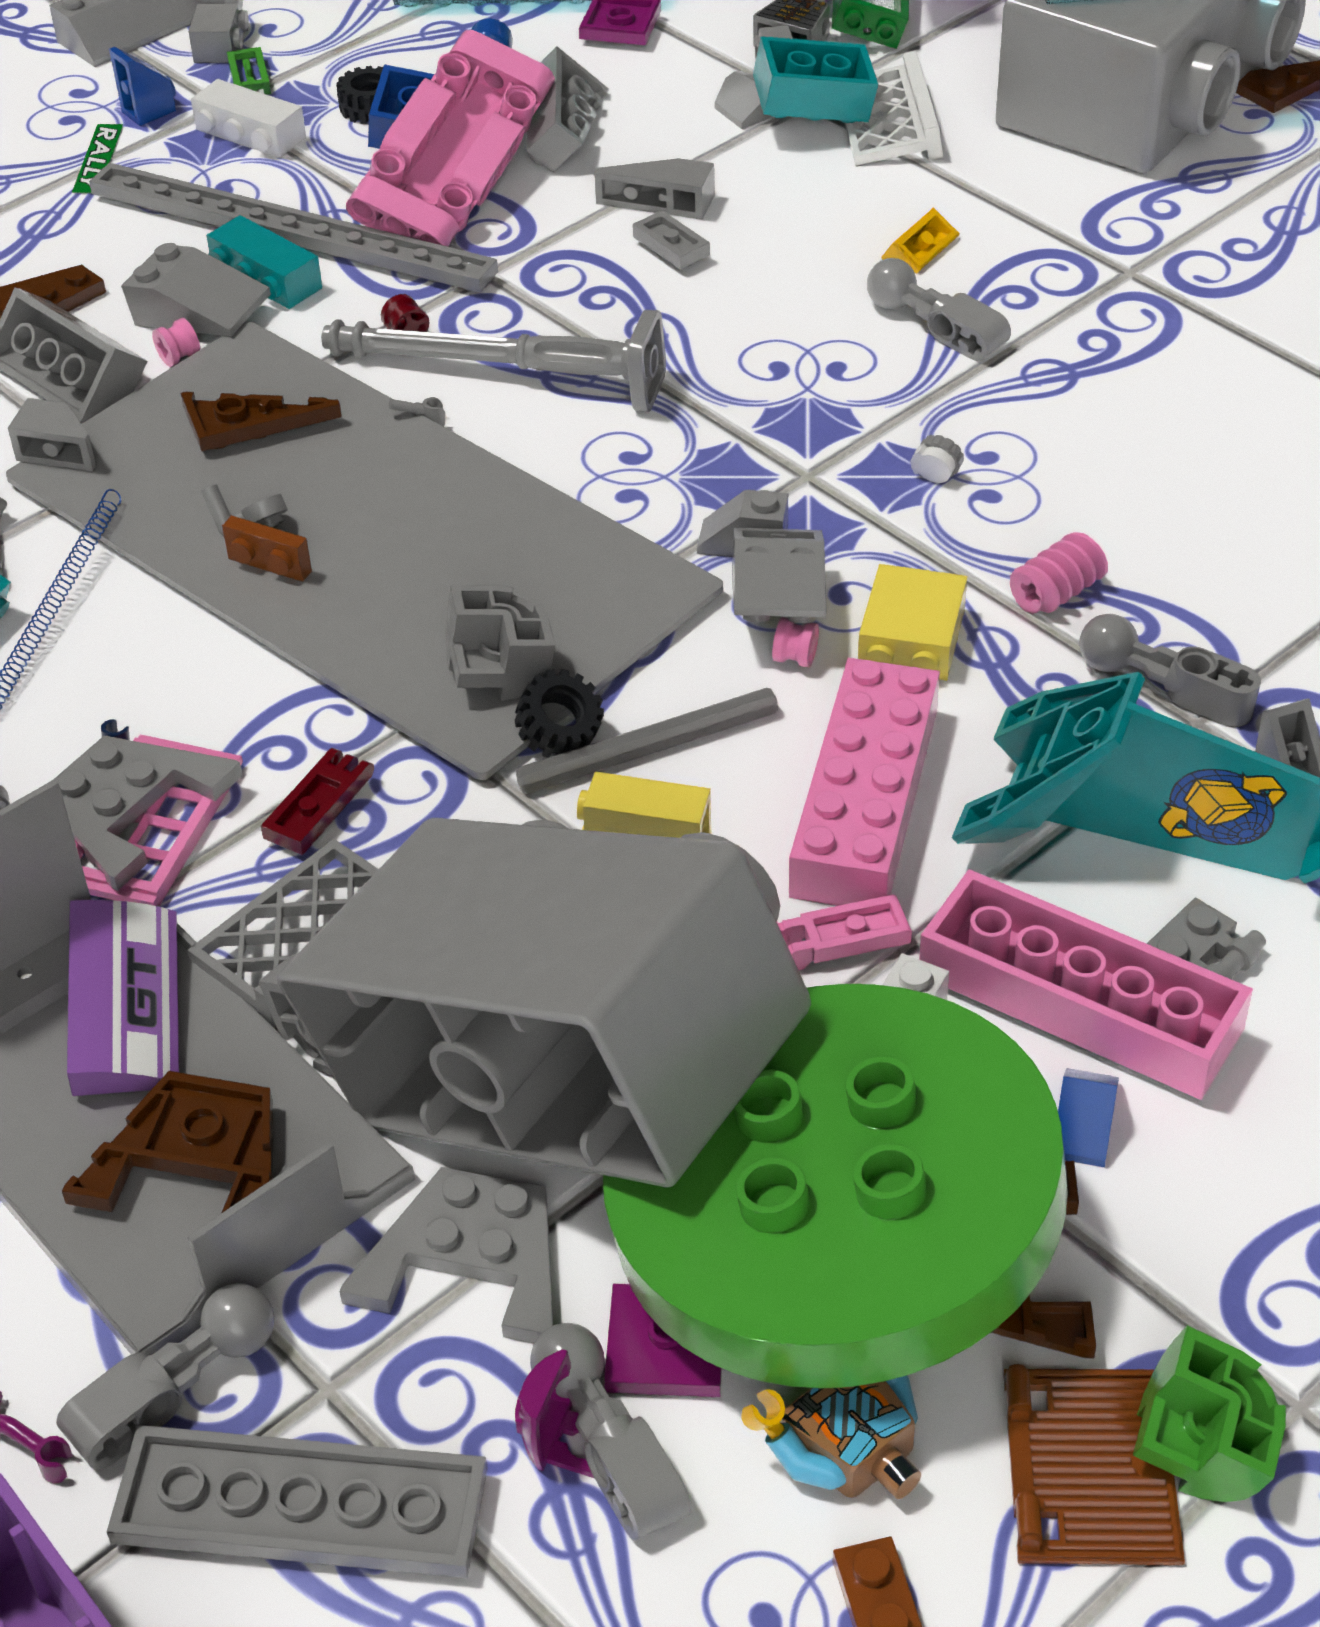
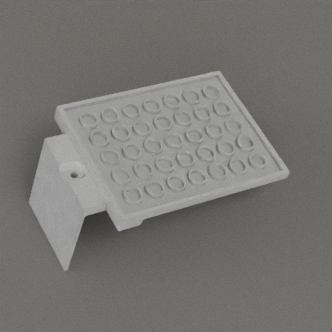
[0,779,415,1355]

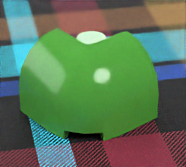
[1133,1325,1286,1502]

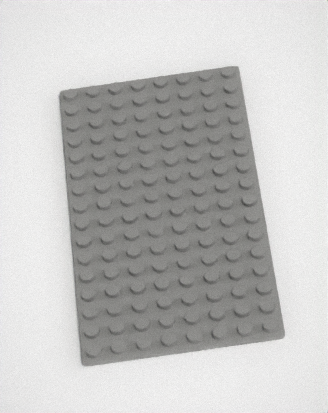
[6,321,723,780]

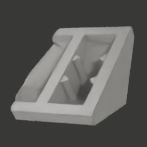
[714,71,773,129]

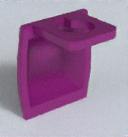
[515,1349,594,1478]

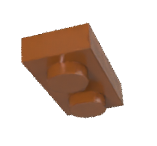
[222,515,312,582]
[832,1536,922,1627]

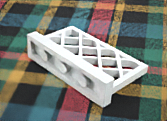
[845,50,943,166]

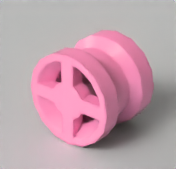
[152,318,201,367]
[772,617,819,668]

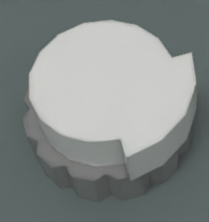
[911,435,964,483]

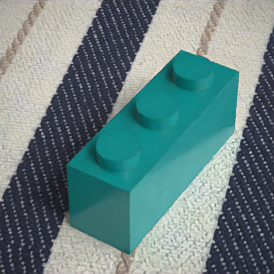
[206,215,323,309]

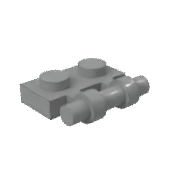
[1146,897,1266,979]

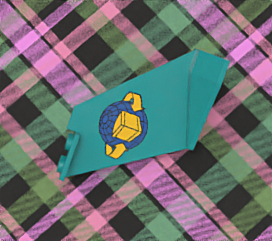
[951,672,1320,884]

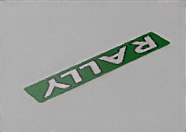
[72,124,123,193]

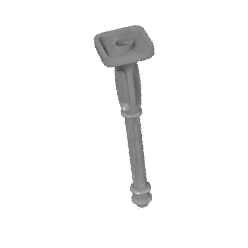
[321,310,666,412]

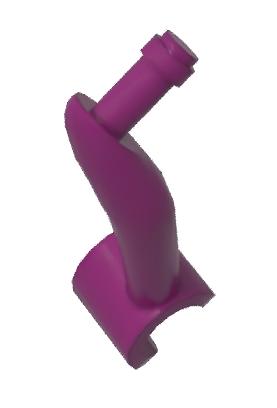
[0,1391,73,1484]

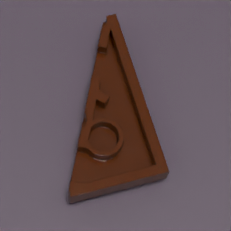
[181,391,342,452]

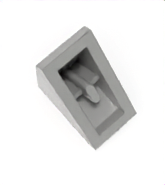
[1255,698,1320,777]

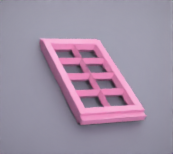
[74,734,243,906]

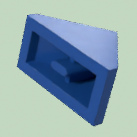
[1058,1068,1119,1168]

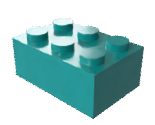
[753,36,879,123]

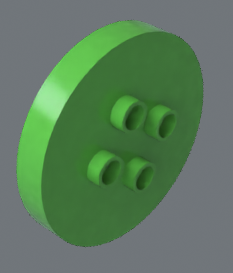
[603,984,1068,1388]

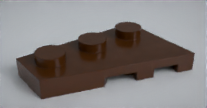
[0,264,106,318]

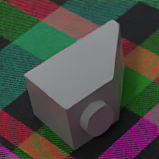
[7,398,96,472]
[697,490,789,557]

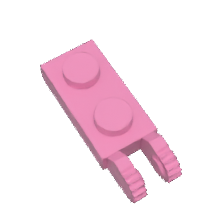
[777,894,912,970]

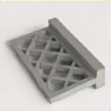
[187,839,378,1031]

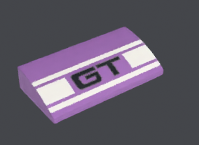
[67,900,180,1096]

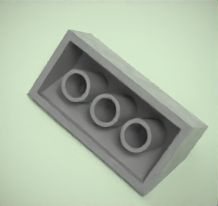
[49,0,198,67]
[0,287,148,423]

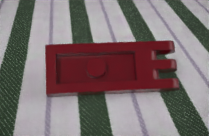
[261,748,374,855]

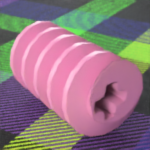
[1009,532,1108,614]

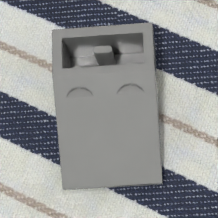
[732,528,827,623]

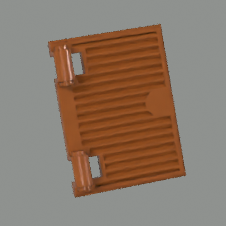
[1003,1364,1185,1565]

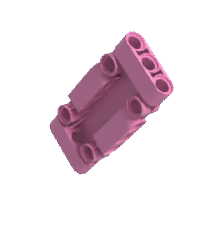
[346,30,555,247]

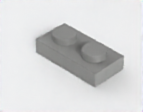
[632,210,710,270]

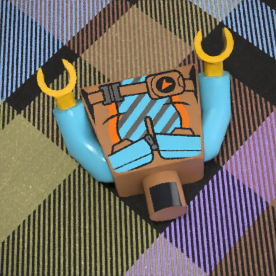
[741,1375,922,1499]

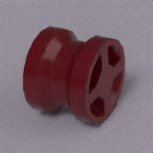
[380,294,430,332]

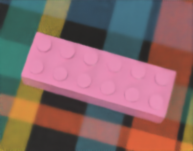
[789,657,940,906]
[919,869,1253,1100]

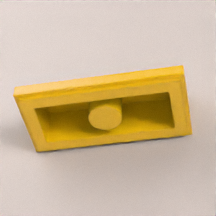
[881,207,960,274]

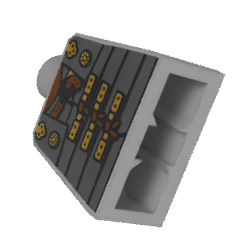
[753,0,830,47]

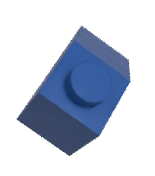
[109,47,176,126]

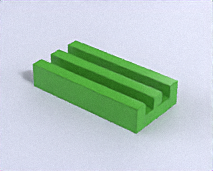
[227,47,271,95]

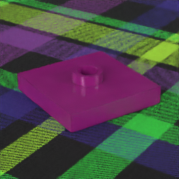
[579,0,661,45]
[604,1283,722,1397]

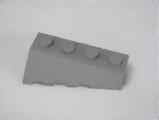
[526,46,609,173]

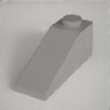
[594,158,715,220]

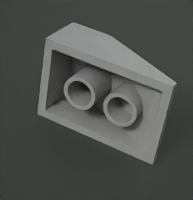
[121,243,271,337]

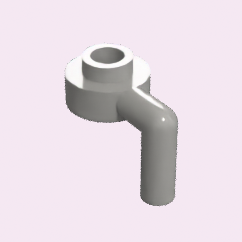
[201,484,288,535]

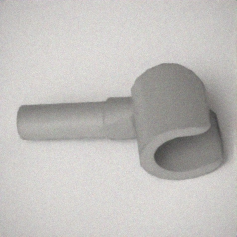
[389,397,445,427]

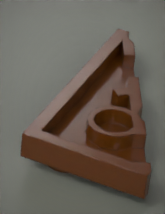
[1236,60,1320,113]

